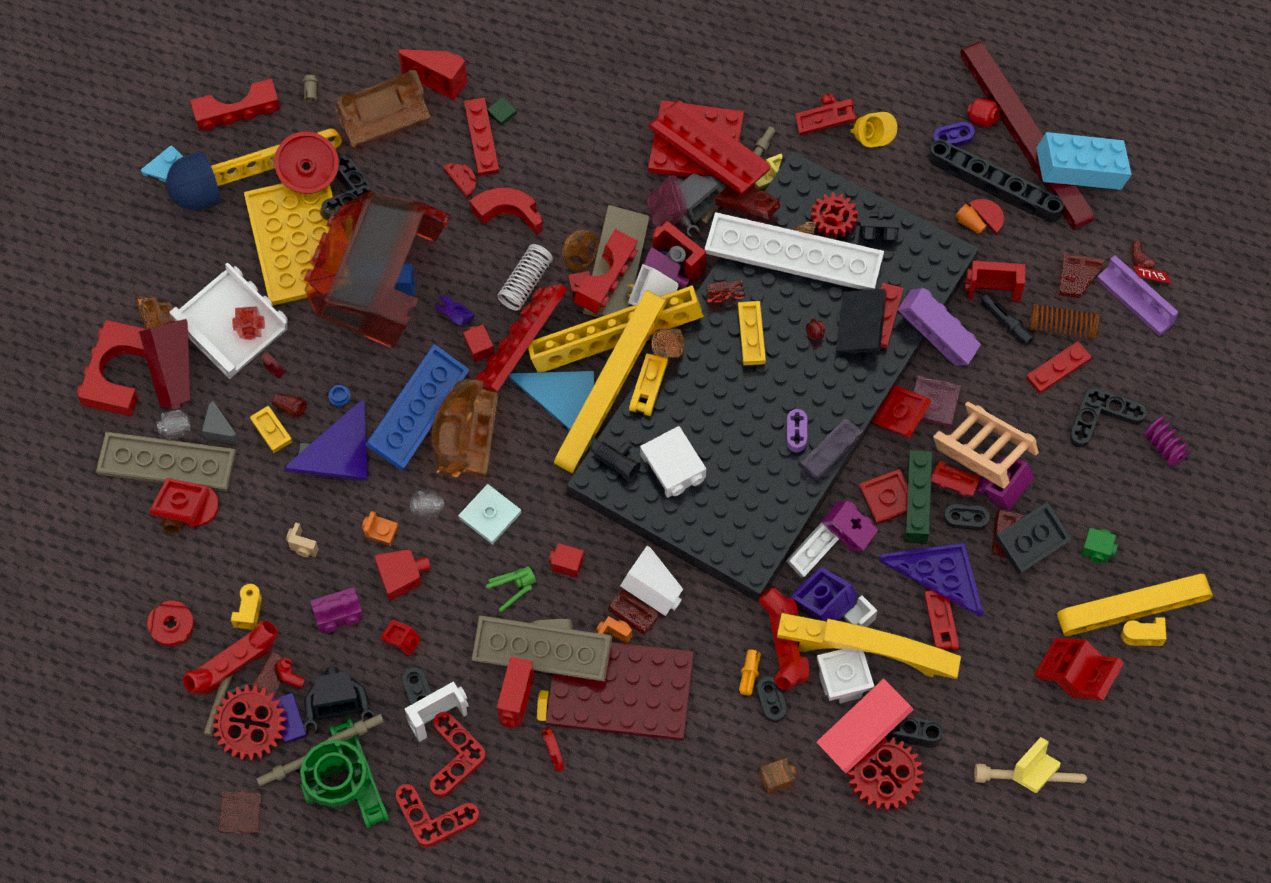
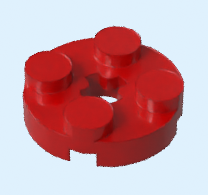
[147,601,194,647]

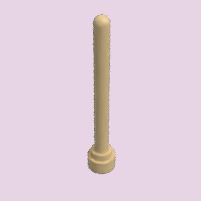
[974,764,1087,783]

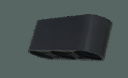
[885,716,943,748]

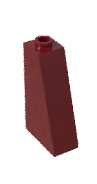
[139,319,190,410]

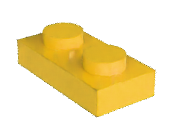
[250,406,292,454]

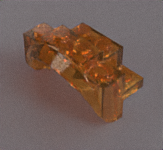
[431,379,498,478]

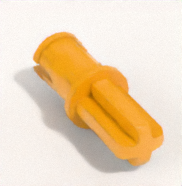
[739,650,761,696]

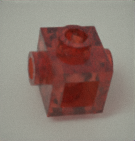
[232,306,265,340]

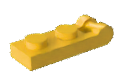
[629,353,668,416]

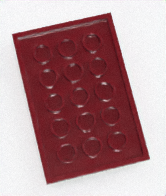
[546,642,694,741]

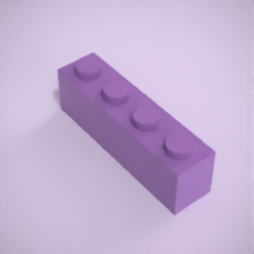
[898,288,981,366]

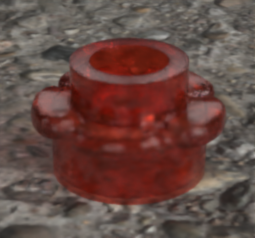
[806,319,825,340]

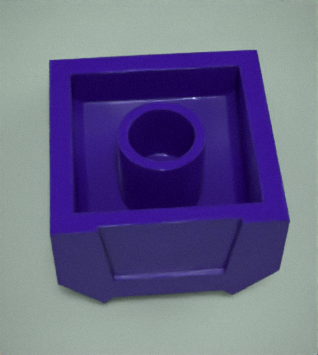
[790,567,857,622]

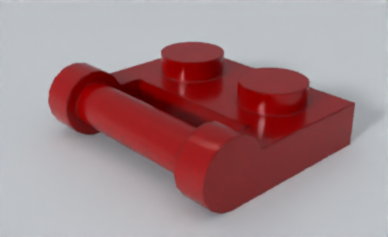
[931,460,982,496]

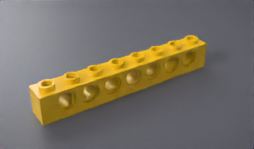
[528,285,704,373]

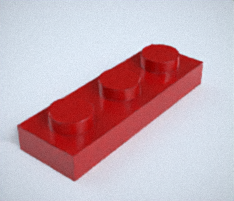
[881,283,904,348]
[1026,341,1092,394]

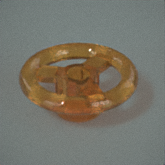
[562,229,599,271]

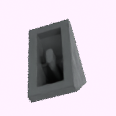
[202,401,239,445]

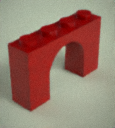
[77,320,146,417]

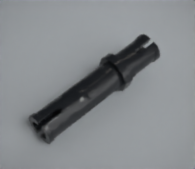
[980,293,1035,347]

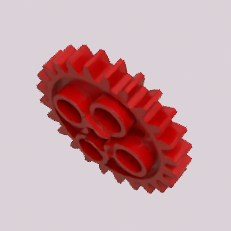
[212,685,288,761]
[847,737,924,812]

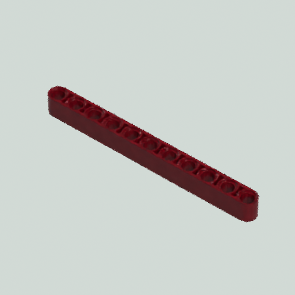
[960,41,1094,230]

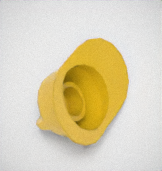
[850,112,897,147]

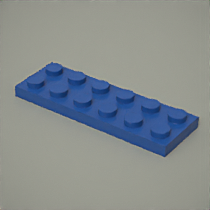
[365,344,470,471]

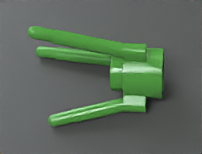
[486,566,536,612]

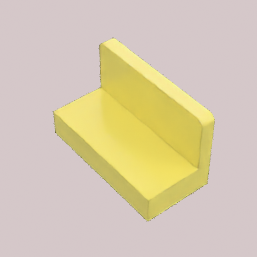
[1013,737,1061,793]

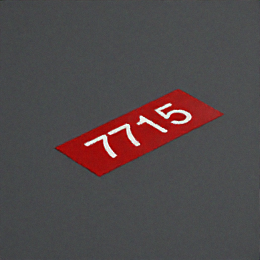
[1132,265,1172,284]

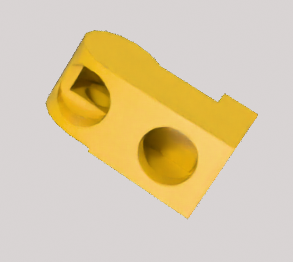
[231,584,262,630]
[1121,618,1166,646]

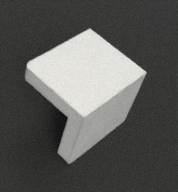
[843,595,877,627]

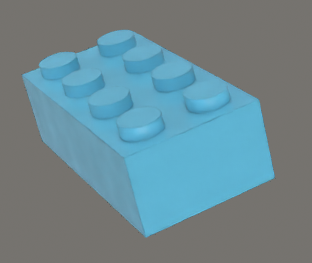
[1036,132,1132,190]

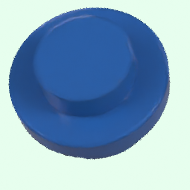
[328,385,351,407]

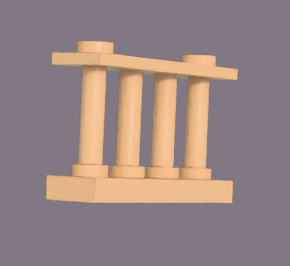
[933,402,1039,489]

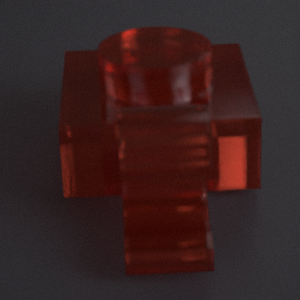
[706,280,745,302]

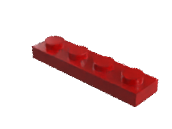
[464,97,499,176]

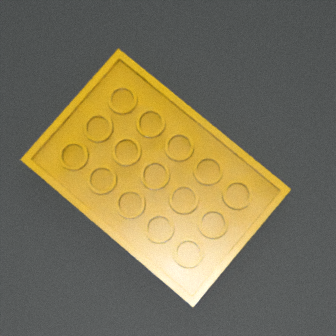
[244,183,355,306]

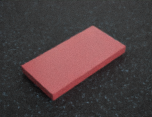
[817,678,914,773]

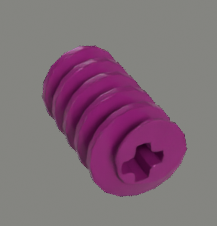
[1145,416,1192,466]

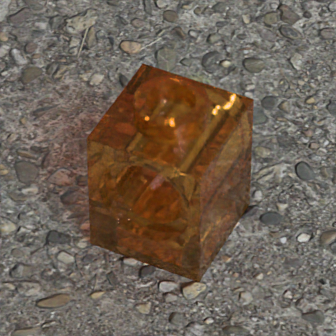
[760,758,797,795]

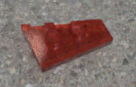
[715,185,780,219]

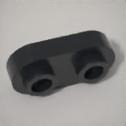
[944,504,990,530]
[402,667,432,705]
[757,676,787,722]

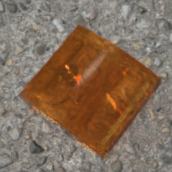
[135,297,173,329]

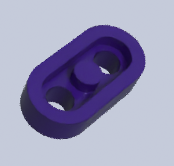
[933,122,975,146]

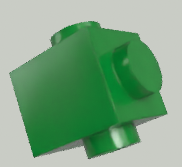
[1081,528,1118,563]

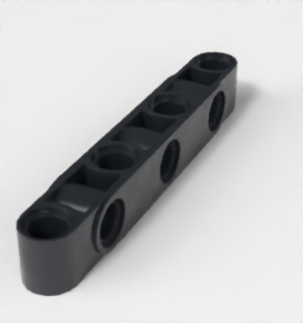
[929,140,1064,222]

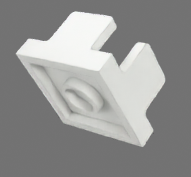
[817,649,874,703]

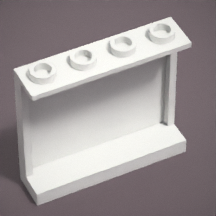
[169,263,288,379]

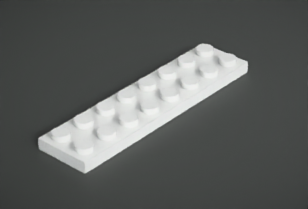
[705,212,884,290]

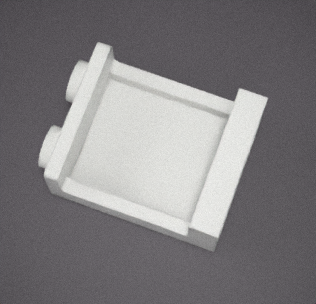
[640,426,706,498]
[405,681,469,742]

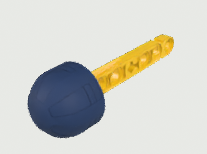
[166,129,342,210]

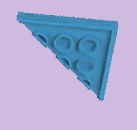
[509,371,596,449]

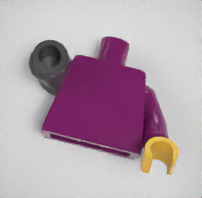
[626,246,689,297]

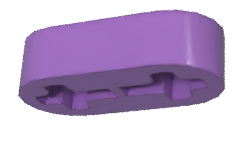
[787,409,807,452]

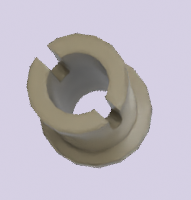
[302,75,319,103]

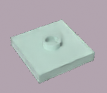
[458,484,522,545]

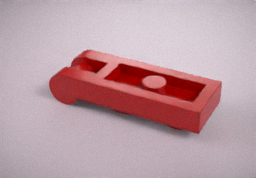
[795,99,857,136]
[924,591,959,651]

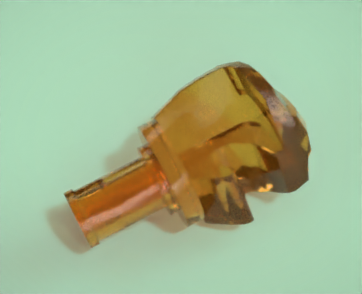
[652,329,684,358]

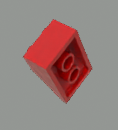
[398,49,468,101]

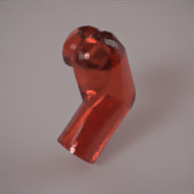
[1131,242,1155,269]

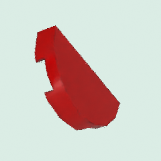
[443,163,476,199]
[968,199,1004,235]
[183,487,219,528]
[541,727,565,772]

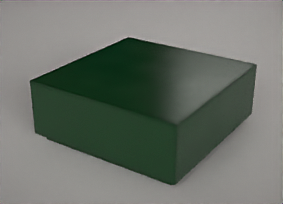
[487,97,517,126]

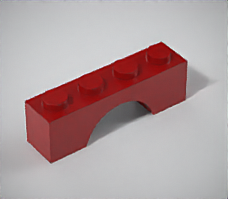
[190,79,280,131]
[574,229,638,314]

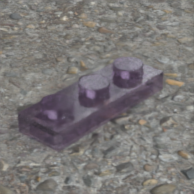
[801,418,862,480]

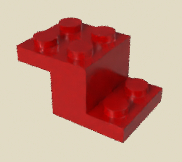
[1034,638,1124,701]

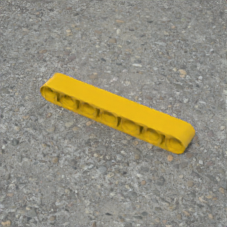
[1057,574,1213,636]

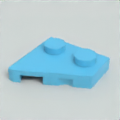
[141,145,183,182]

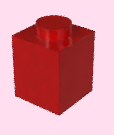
[463,325,494,363]
[548,543,584,578]

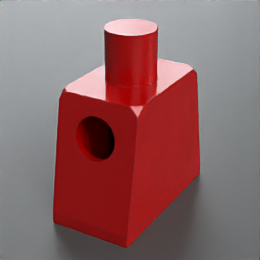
[374,550,431,601]

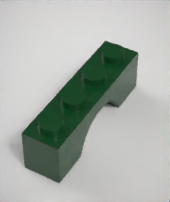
[904,450,932,544]

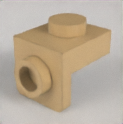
[286,523,319,557]

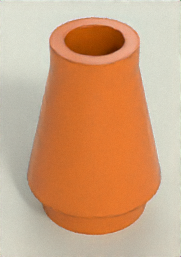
[955,204,987,235]

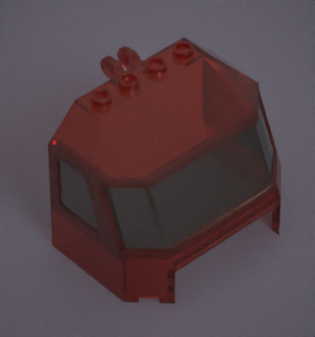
[303,190,450,348]

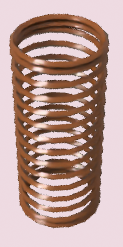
[1029,303,1099,340]

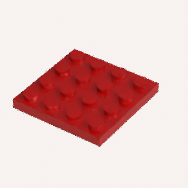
[648,100,744,183]

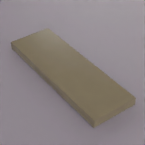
[583,205,649,318]
[96,432,236,492]
[471,615,613,682]

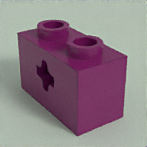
[822,501,878,552]

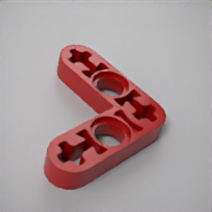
[430,712,486,798]
[395,784,480,848]

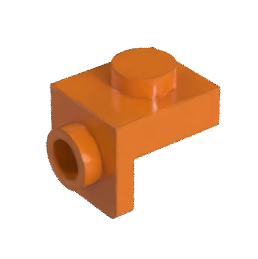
[595,616,632,644]

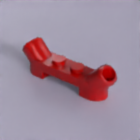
[759,588,810,690]
[183,621,278,695]

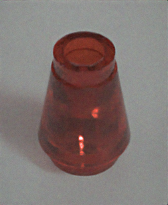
[272,393,307,418]

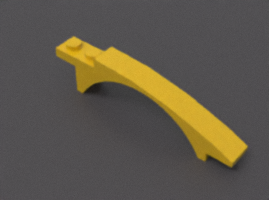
[777,613,961,679]

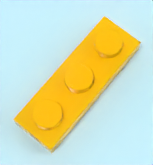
[738,301,766,365]

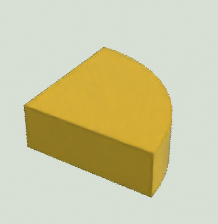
[537,690,549,721]

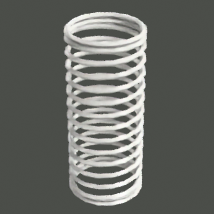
[497,244,553,311]

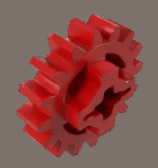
[811,192,858,239]

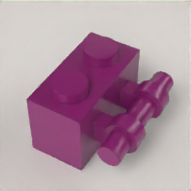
[976,456,1034,511]
[311,587,364,633]

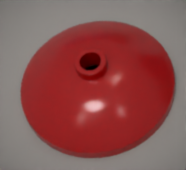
[274,132,339,194]

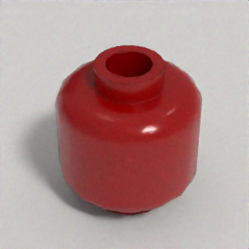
[967,98,1000,128]

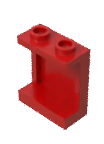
[653,221,706,285]
[964,261,1025,303]

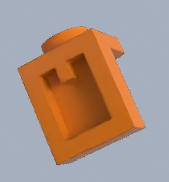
[362,511,399,546]

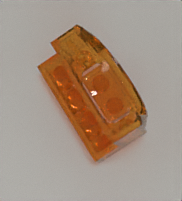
[336,70,430,149]

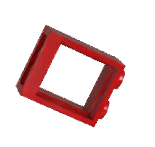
[497,656,535,728]

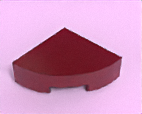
[261,352,285,379]

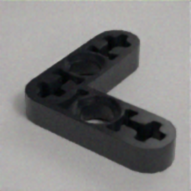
[320,155,376,221]
[1070,388,1147,447]

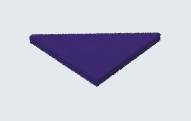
[284,400,368,481]
[879,543,983,616]

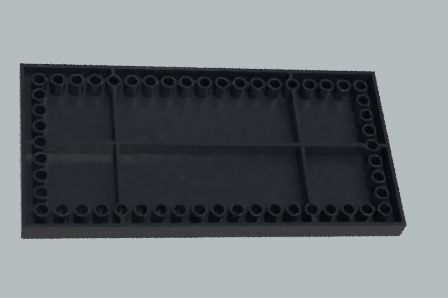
[567,151,979,603]

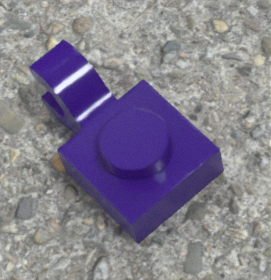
[435,295,475,326]

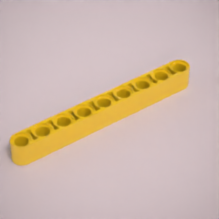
[554,290,667,474]

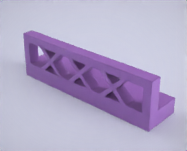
[1096,255,1178,336]

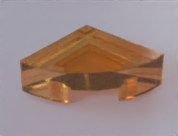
[794,222,816,235]

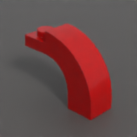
[469,188,543,235]

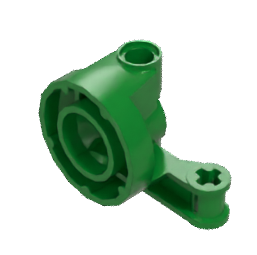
[300,718,389,829]

